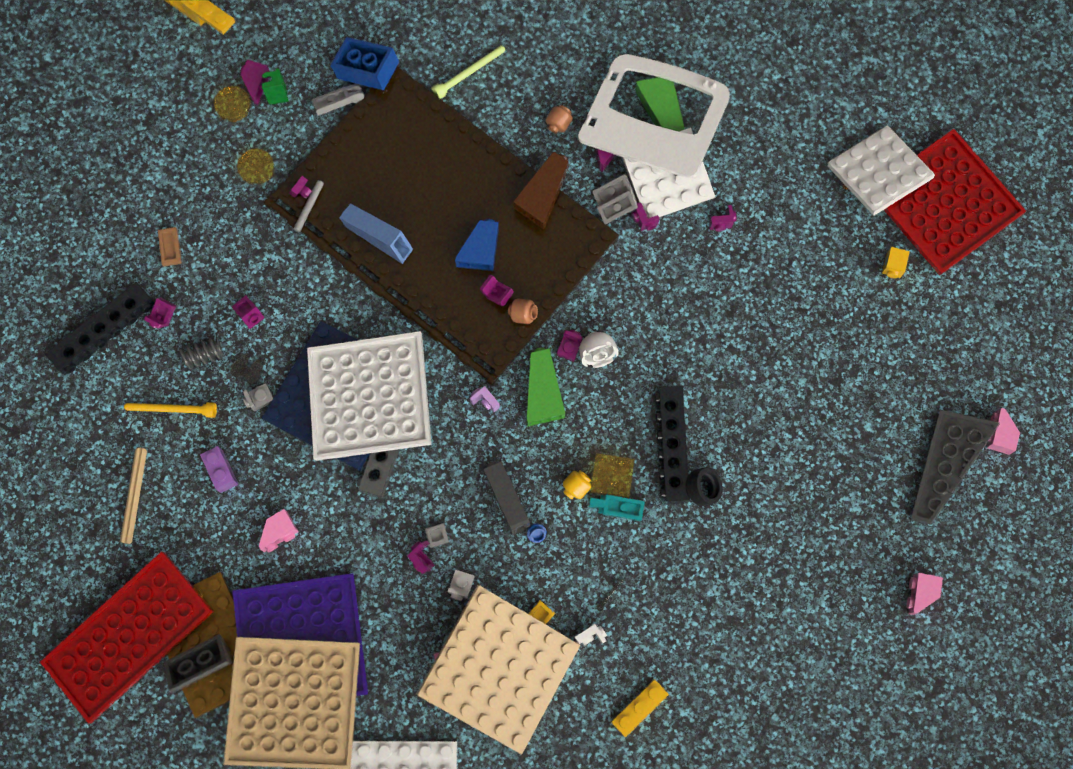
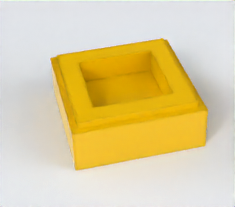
[529,600,555,625]

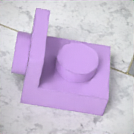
[470,386,500,412]

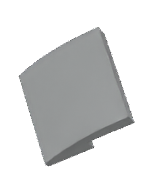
[592,175,638,224]

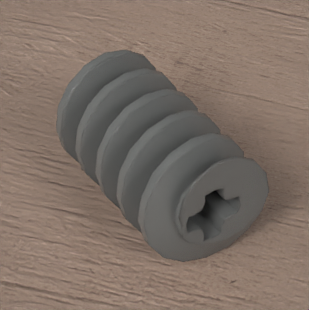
[179,336,223,370]

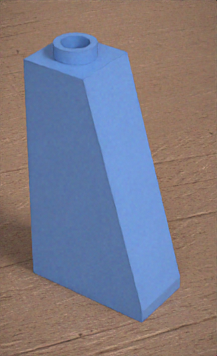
[340,203,413,264]

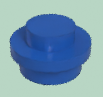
[527,523,546,543]

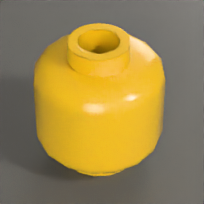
[563,470,591,499]

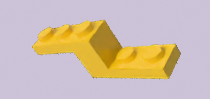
[165,0,235,35]

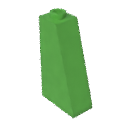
[635,77,685,132]
[527,348,565,427]

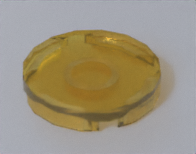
[214,86,251,122]
[237,148,274,185]

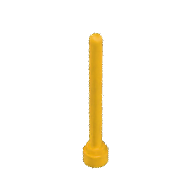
[124,402,217,418]

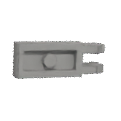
[312,84,365,116]

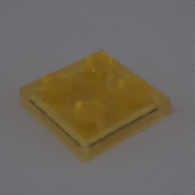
[590,453,635,498]

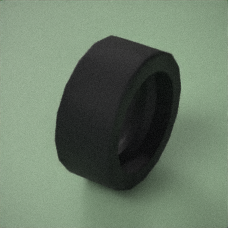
[686,467,723,506]

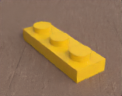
[611,679,669,737]

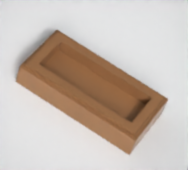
[158,227,182,267]

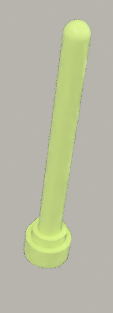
[431,46,505,99]

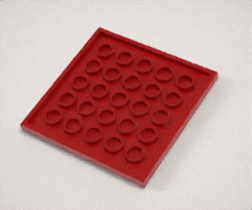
[884,129,1026,276]

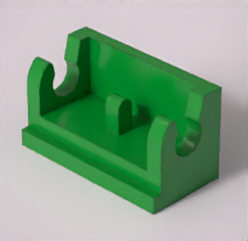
[262,68,289,105]

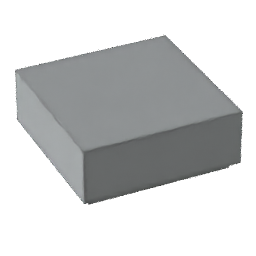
[425,523,449,548]

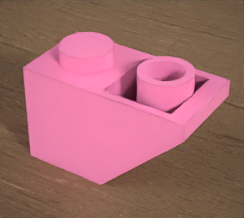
[987,408,1020,455]
[259,509,299,552]
[907,573,943,615]

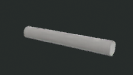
[293,180,324,232]

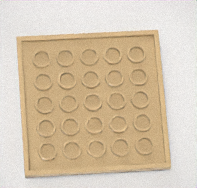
[416,585,580,754]
[224,637,360,769]

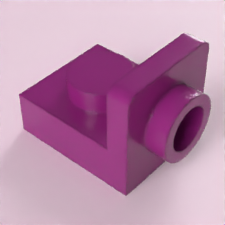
[231,295,264,329]
[557,330,583,362]

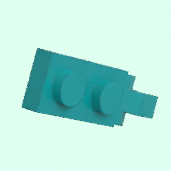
[589,494,645,522]

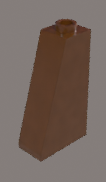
[513,151,569,229]

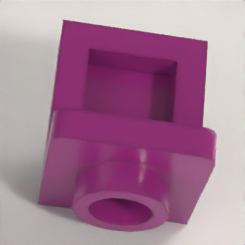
[631,202,660,231]
[709,205,737,232]
[480,275,514,306]
[144,297,176,329]
[407,540,435,574]

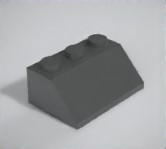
[164,634,234,693]

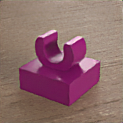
[289,176,312,199]

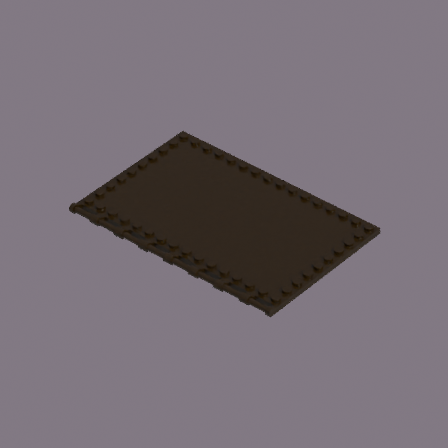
[264,66,619,386]

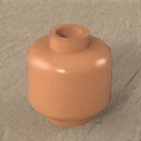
[546,105,573,134]
[508,298,538,324]

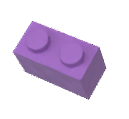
[200,446,239,493]

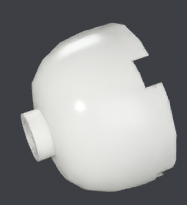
[579,332,618,368]

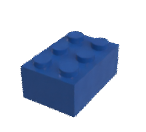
[330,37,399,90]

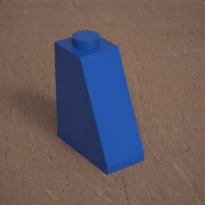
[455,219,499,271]

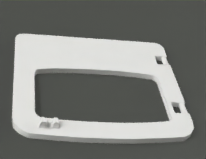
[578,54,730,178]

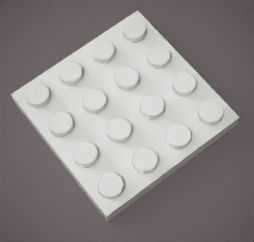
[828,125,935,216]
[622,128,715,218]

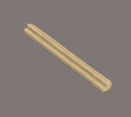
[120,448,147,544]

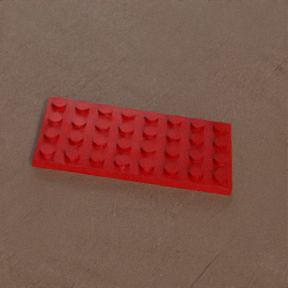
[40,551,214,724]

